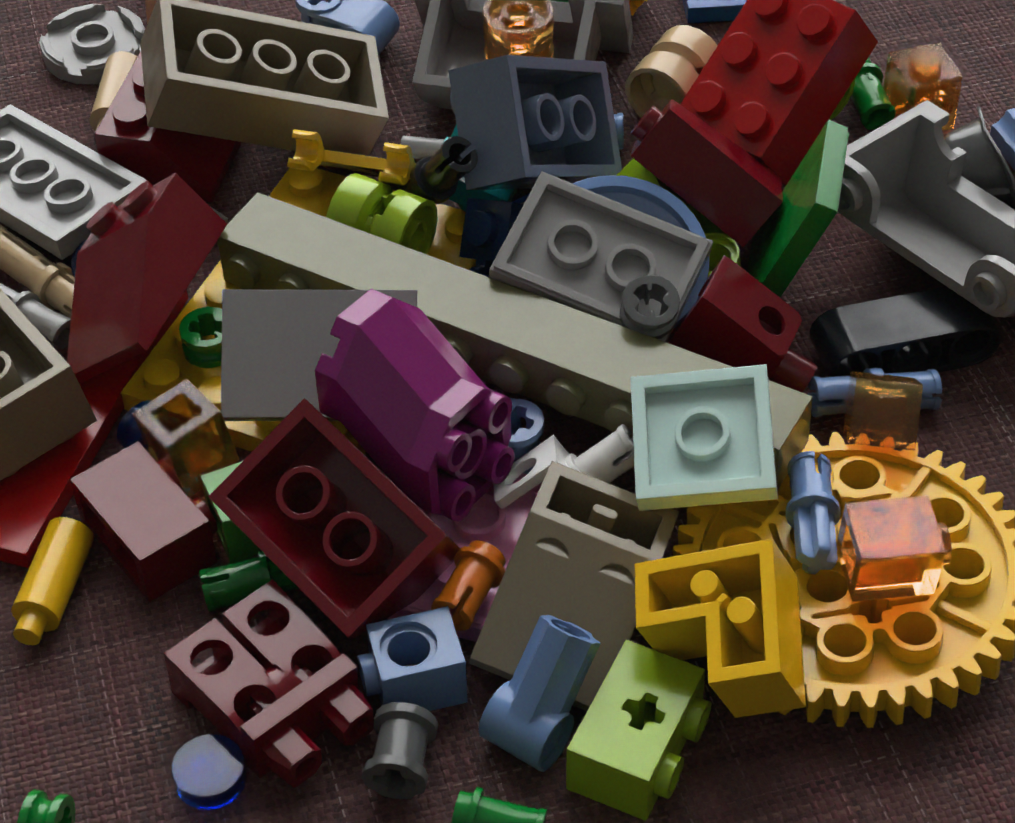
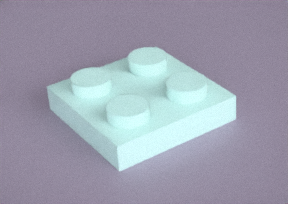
[631,364,778,511]

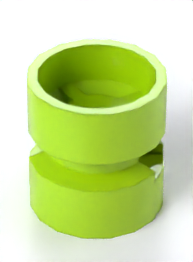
[326,173,438,254]

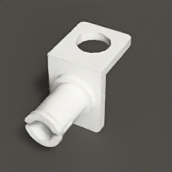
[493,424,634,509]

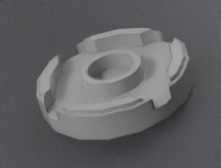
[39,4,145,84]

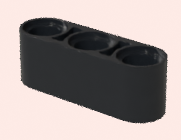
[809,286,1001,377]

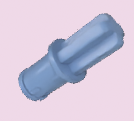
[785,451,841,575]

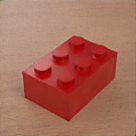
[680,0,878,186]

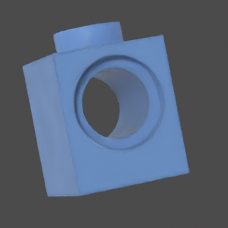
[357,606,467,711]

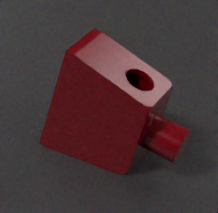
[667,255,817,392]

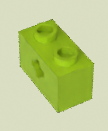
[566,640,712,821]

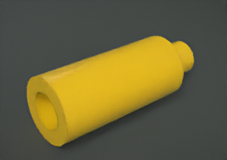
[11,517,94,645]

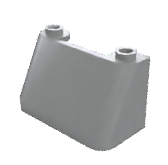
[838,100,1015,317]

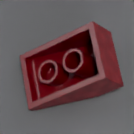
[67,173,227,384]

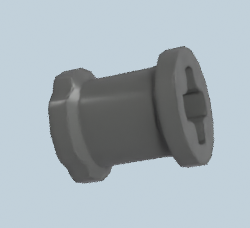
[362,702,438,799]

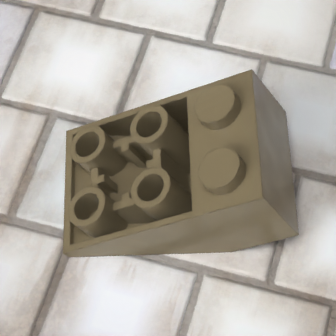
[468,461,679,711]

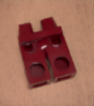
[164,579,374,787]

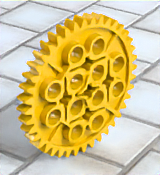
[673,432,1015,728]

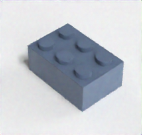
[448,55,622,190]

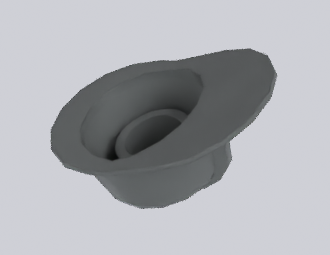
[944,106,1015,210]

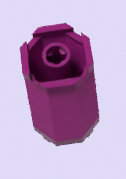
[314,288,515,522]

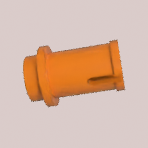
[431,540,506,631]

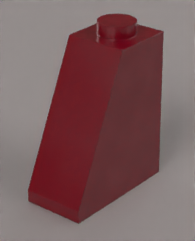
[630,99,783,247]

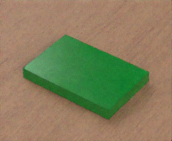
[747,119,849,297]

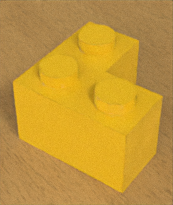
[635,538,806,718]

